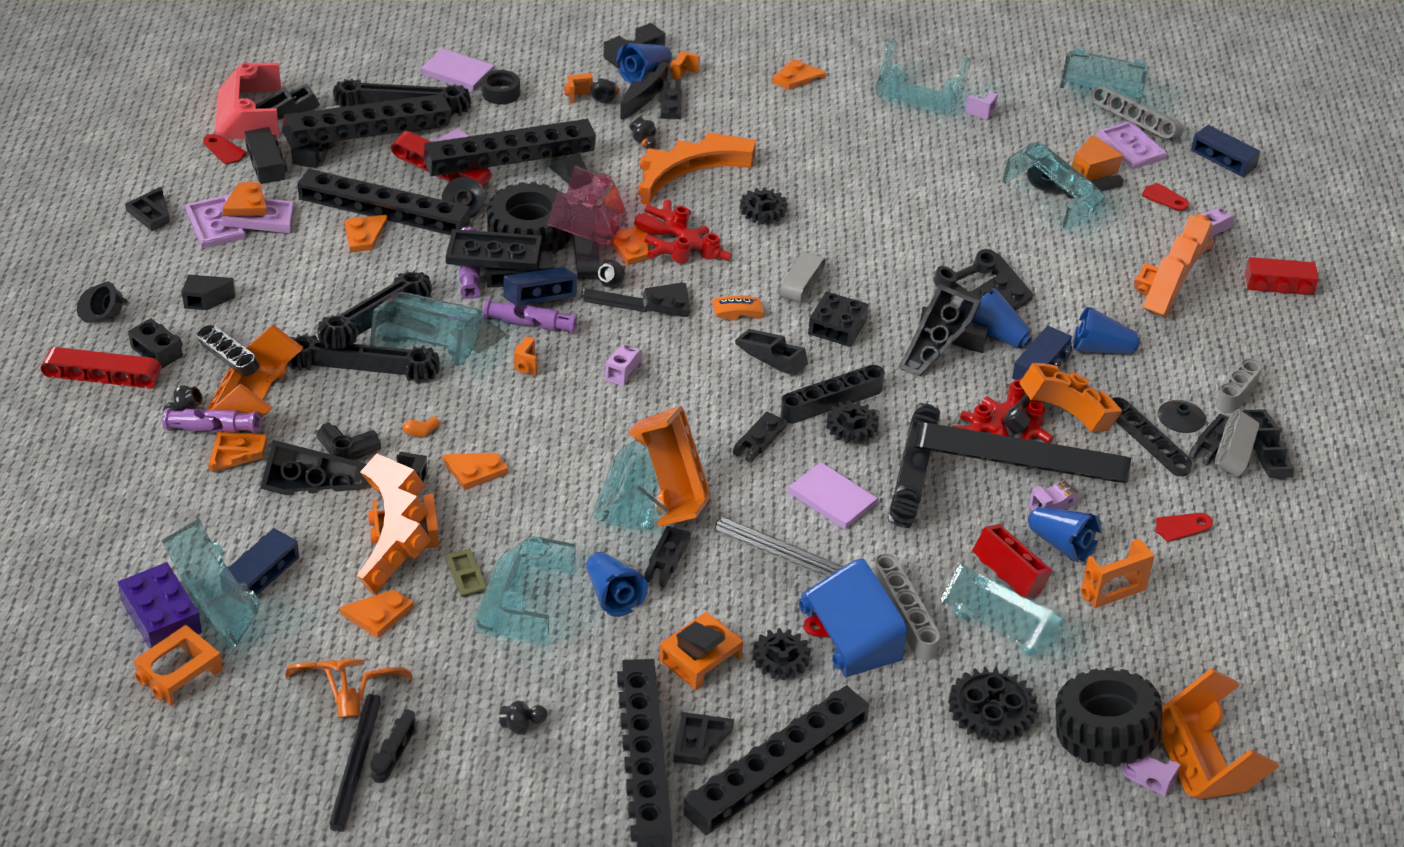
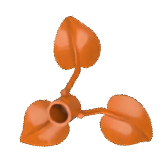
[285,658,413,718]

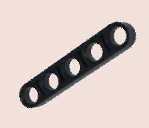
[196,324,260,376]
[1111,397,1192,477]

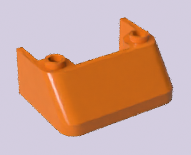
[206,324,303,424]
[628,406,710,527]
[1161,668,1279,799]

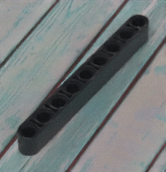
[915,422,1131,483]

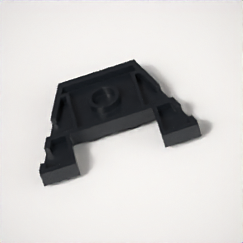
[953,253,1033,311]

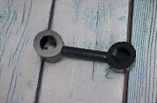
[933,249,998,289]
[1004,393,1032,434]

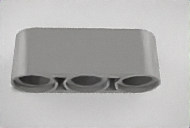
[780,252,826,303]
[1216,358,1262,413]
[1215,409,1259,477]

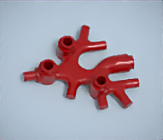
[634,199,732,263]
[952,378,1054,443]

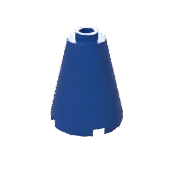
[616,43,672,83]
[972,288,1032,348]
[1073,307,1140,354]
[1028,507,1101,562]
[586,552,648,617]

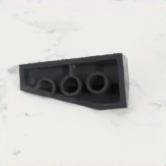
[899,284,981,376]

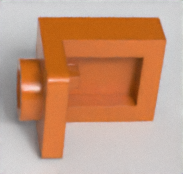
[670,51,700,80]
[564,73,593,103]
[1134,263,1158,295]
[514,336,537,376]

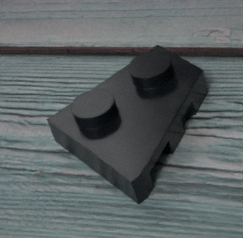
[125,187,170,231]
[642,282,690,317]
[673,712,734,765]

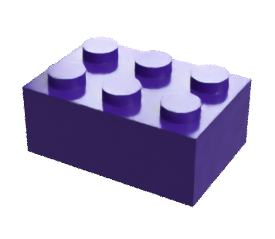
[117,562,202,649]

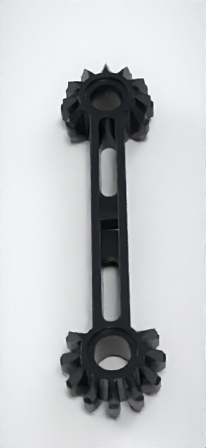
[333,78,471,116]
[317,271,432,350]
[287,333,440,384]
[887,403,940,528]

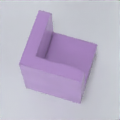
[965,92,998,120]

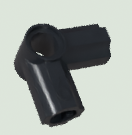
[316,422,381,460]

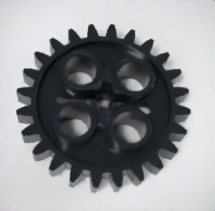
[948,667,1038,743]

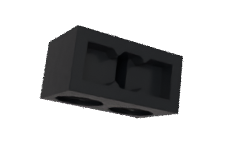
[128,318,183,369]

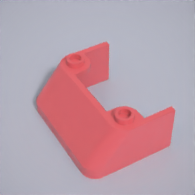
[215,62,282,139]

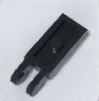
[660,79,682,119]
[733,411,787,462]
[1189,413,1229,465]
[644,526,691,587]
[370,709,417,783]

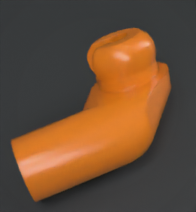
[402,416,440,438]

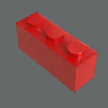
[1245,257,1319,295]
[972,524,1053,599]

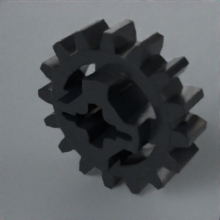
[740,188,787,224]
[826,400,879,444]
[752,628,811,680]

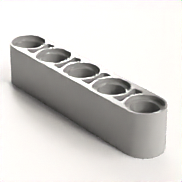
[1090,86,1184,139]
[873,553,940,661]

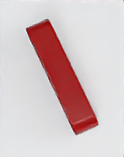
[390,131,492,188]
[40,347,162,389]

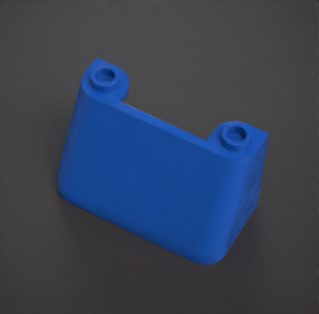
[799,558,906,678]

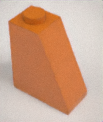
[1069,135,1124,183]

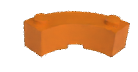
[1020,363,1122,432]

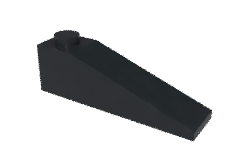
[260,440,367,495]

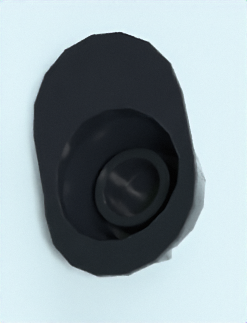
[77,281,128,323]

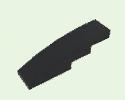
[620,62,668,120]
[1242,409,1294,478]

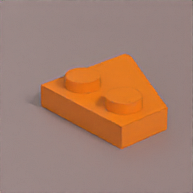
[772,59,826,90]
[222,181,266,216]
[344,215,387,252]
[608,226,648,266]
[208,432,268,472]
[442,453,508,490]
[340,589,414,638]

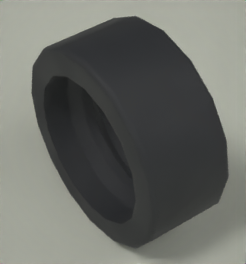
[482,70,520,105]

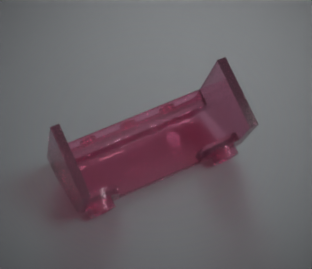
[547,166,628,245]

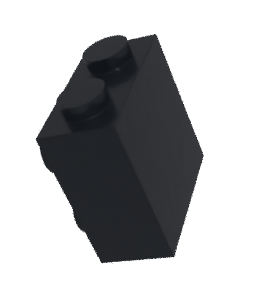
[808,291,869,347]

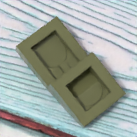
[445,548,486,597]

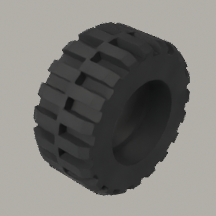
[487,182,571,255]
[1055,668,1162,767]

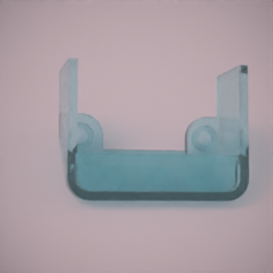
[876,38,972,115]
[1060,48,1150,104]
[1002,142,1105,231]
[370,292,483,366]
[592,440,669,530]
[161,519,260,650]
[474,536,576,646]
[940,563,1066,656]

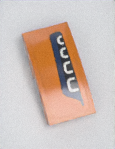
[712,296,764,321]

